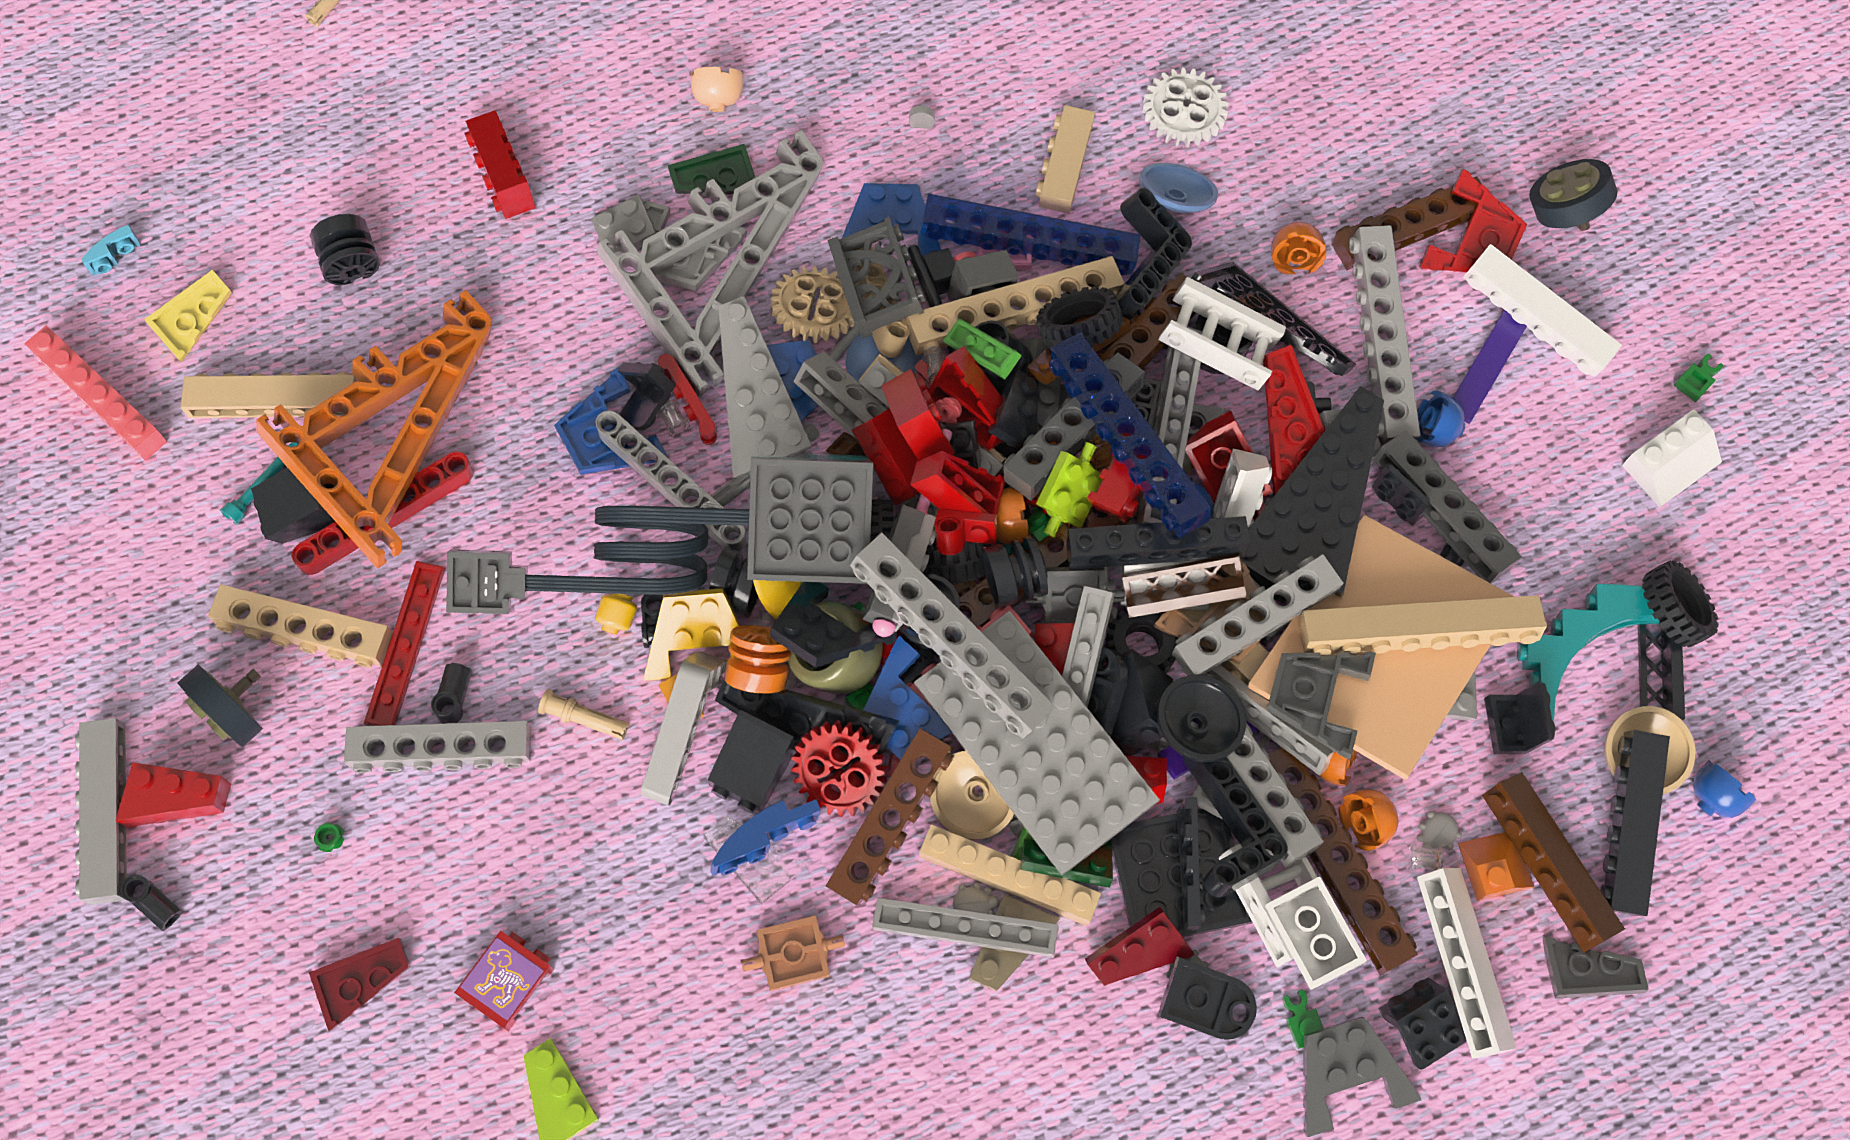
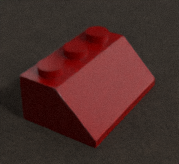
[851,408,919,505]
[1185,410,1273,504]

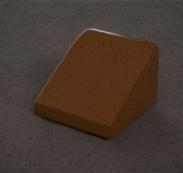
[825,432,865,456]

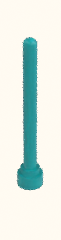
[219,442,298,525]

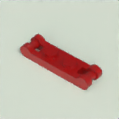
[658,354,717,445]

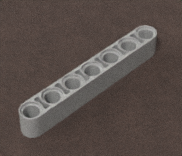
[595,410,747,551]

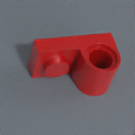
[934,509,998,555]

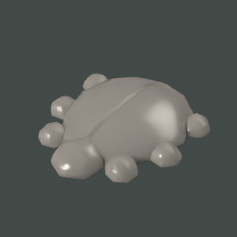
[1416,811,1462,855]
[952,883,1000,915]

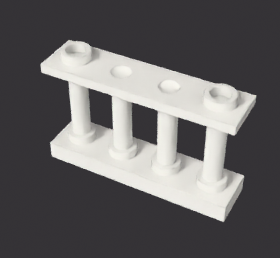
[1158,277,1286,390]
[1218,824,1317,967]

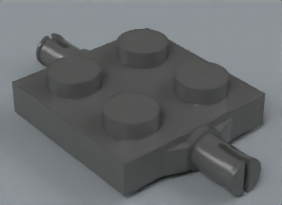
[1024,567,1125,624]

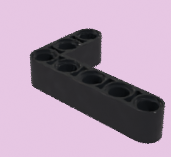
[1116,188,1192,318]
[1183,756,1288,897]

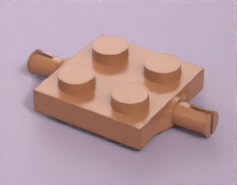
[741,915,845,992]

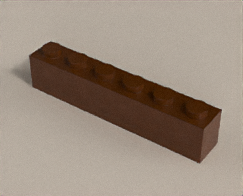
[1482,772,1625,953]

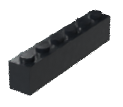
[1600,730,1670,916]

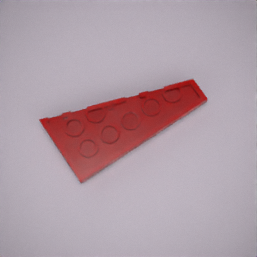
[1263,345,1325,497]

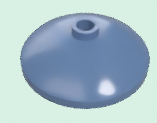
[1139,163,1218,213]
[846,333,928,388]

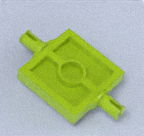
[1036,442,1103,538]

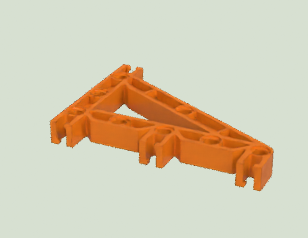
[256,290,491,569]

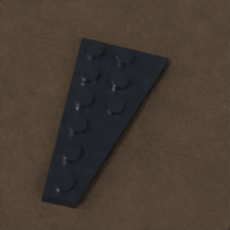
[715,678,900,779]

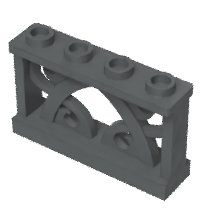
[827,217,926,339]

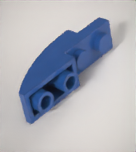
[710,800,821,876]

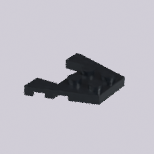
[770,582,897,667]

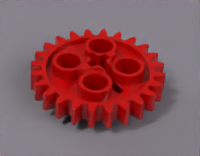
[791,720,888,817]

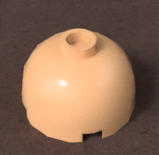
[691,67,743,112]

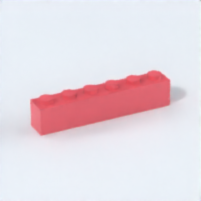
[24,325,167,461]

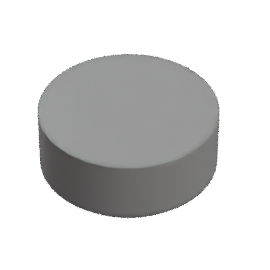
[909,105,935,129]

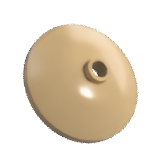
[1604,706,1696,794]
[930,750,1015,839]

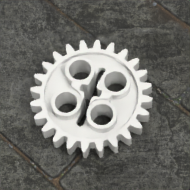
[1142,67,1229,147]

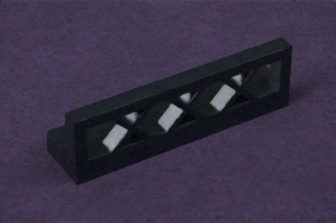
[1638,624,1685,721]

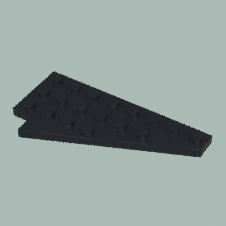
[1239,386,1384,598]

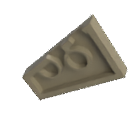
[968,894,1060,992]

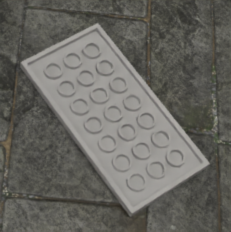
[914,611,1159,876]

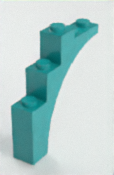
[1517,583,1660,720]

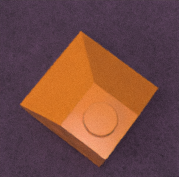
[1458,832,1534,901]

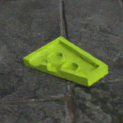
[523,1038,599,1140]

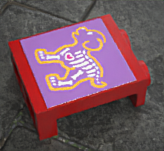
[454,930,554,1032]

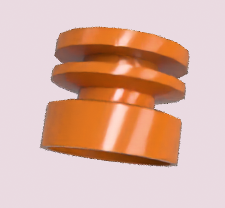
[725,625,791,693]

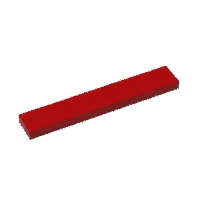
[364,561,445,726]

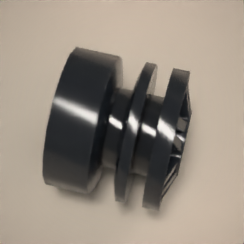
[309,214,380,286]
[975,320,1033,395]
[982,535,1048,608]

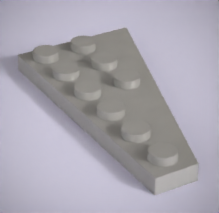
[718,296,812,480]

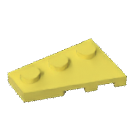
[144,270,232,363]

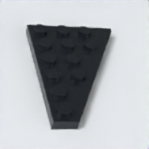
[1191,262,1356,376]

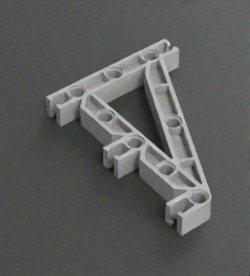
[597,130,823,397]

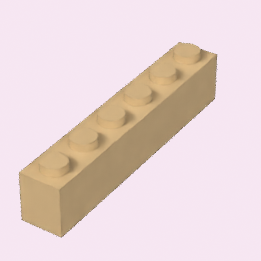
[181,372,357,418]
[919,824,1101,926]

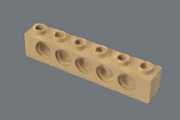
[208,584,393,668]

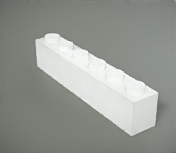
[1463,244,1622,377]
[1417,868,1517,1059]

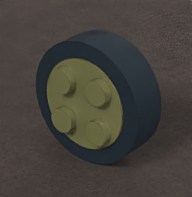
[1529,159,1618,231]
[177,664,263,748]

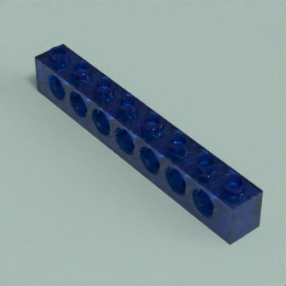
[920,193,1141,276]
[1049,332,1211,538]

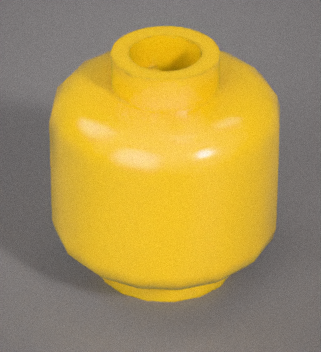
[595,593,637,635]

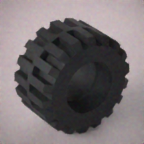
[921,539,989,584]
[1104,610,1179,674]

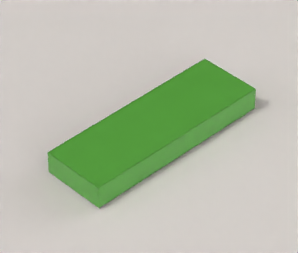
[943,318,1021,379]

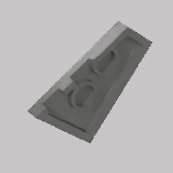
[1542,936,1649,999]

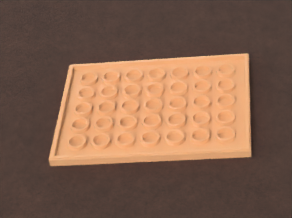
[1248,515,1515,780]

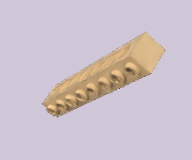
[906,256,1125,356]

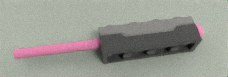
[862,429,952,637]

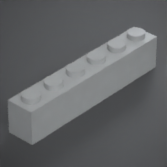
[75,718,127,905]

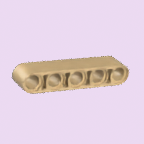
[854,246,910,358]

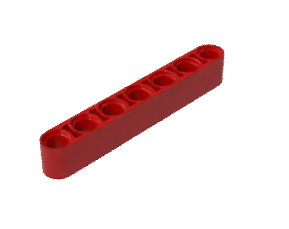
[291,452,473,575]

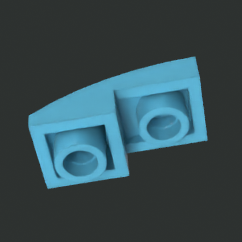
[82,224,140,275]

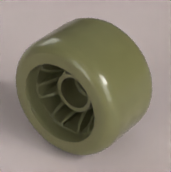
[788,600,883,695]

